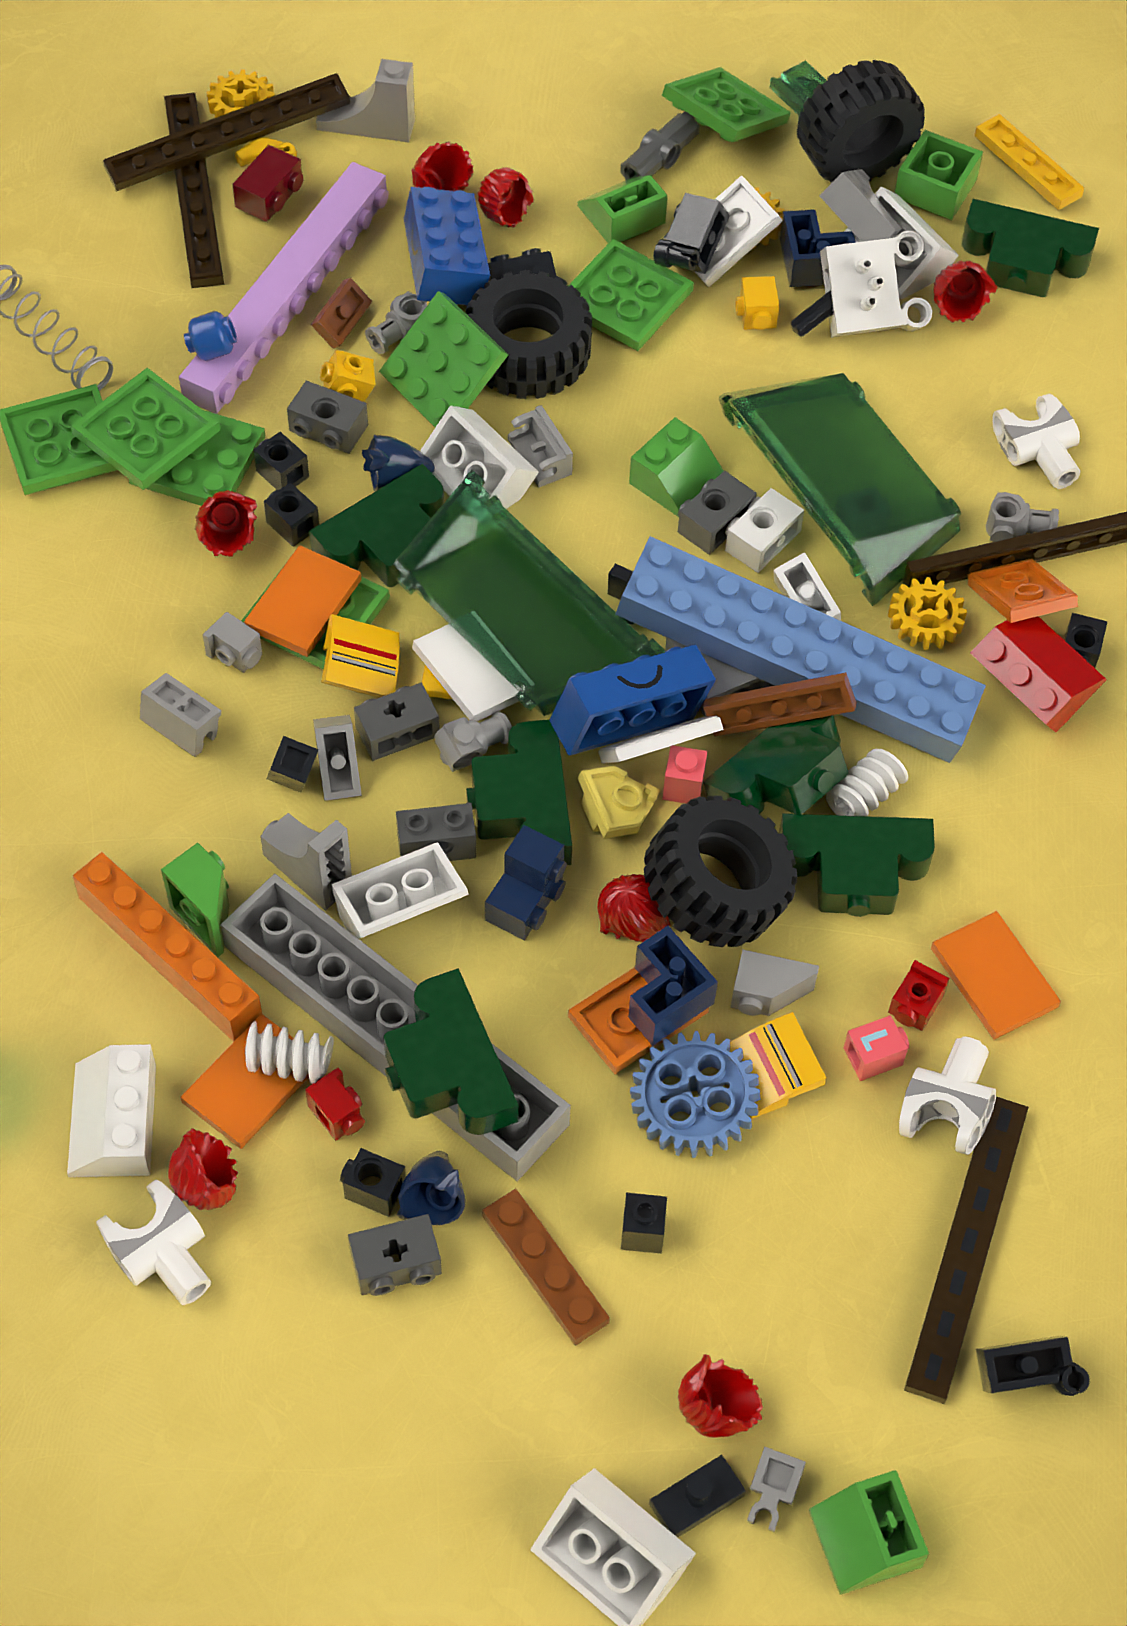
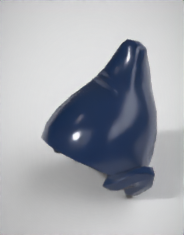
[362,434,435,492]
[397,1151,466,1225]

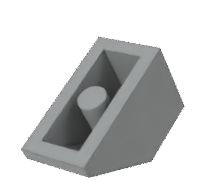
[313,715,362,801]
[731,950,819,1016]

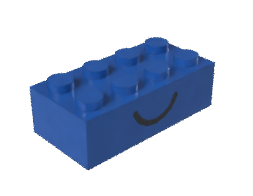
[404,187,490,305]
[549,644,716,756]

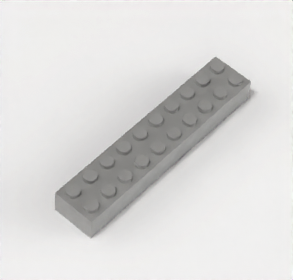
[221,873,571,1181]

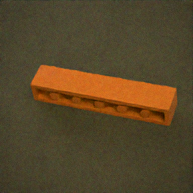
[72,852,262,1042]

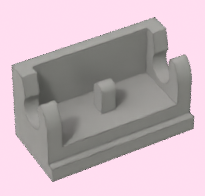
[508,405,573,488]
[140,673,222,757]

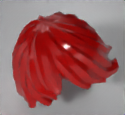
[411,142,474,191]
[477,167,534,228]
[933,260,998,323]
[195,490,257,557]
[597,874,670,942]
[168,1128,238,1210]
[678,1354,763,1438]

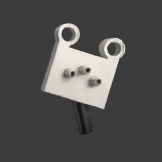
[790,231,932,337]

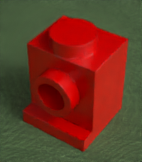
[888,960,950,1031]
[305,1067,365,1141]

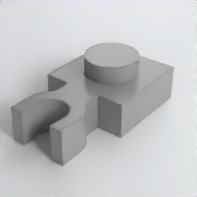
[747,1447,806,1532]

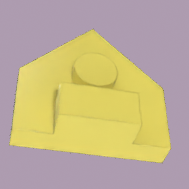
[578,766,661,839]

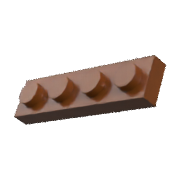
[703,672,857,737]
[482,1188,610,1346]

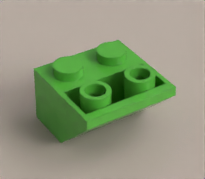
[577,175,668,243]
[809,1470,929,1595]

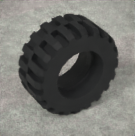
[797,60,925,183]
[465,270,592,399]
[643,796,797,947]

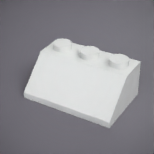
[844,187,959,299]
[420,405,539,524]
[331,842,469,939]
[67,1045,156,1177]
[530,1468,696,1626]

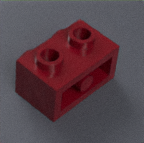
[232,144,304,222]

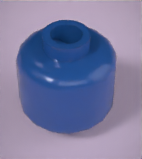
[184,311,237,361]

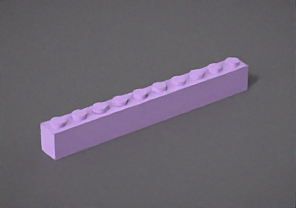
[179,162,389,414]

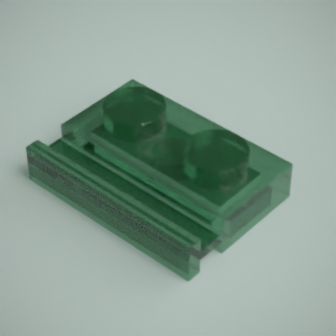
[769,61,827,115]

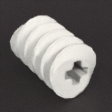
[826,749,908,816]
[245,1021,334,1084]

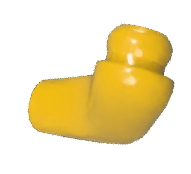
[235,137,297,167]

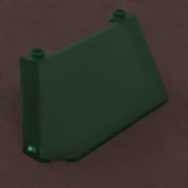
[718,373,961,606]
[394,470,666,716]

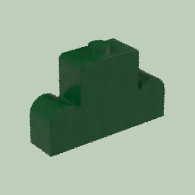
[962,199,1099,297]
[309,463,444,587]
[703,715,849,815]
[466,719,572,865]
[779,813,935,917]
[383,968,518,1135]

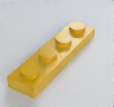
[974,114,1084,210]

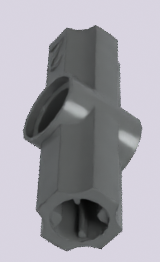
[620,111,700,180]

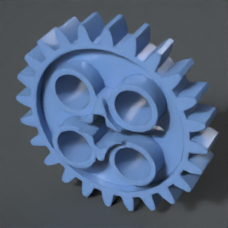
[630,1031,760,1158]

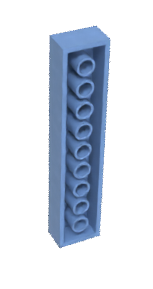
[615,536,986,763]

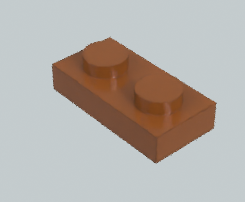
[311,277,372,349]

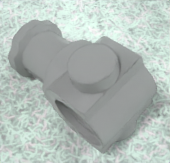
[365,291,427,354]
[985,492,1059,542]
[434,711,512,772]

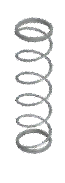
[0,264,114,390]

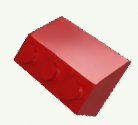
[970,616,1107,732]

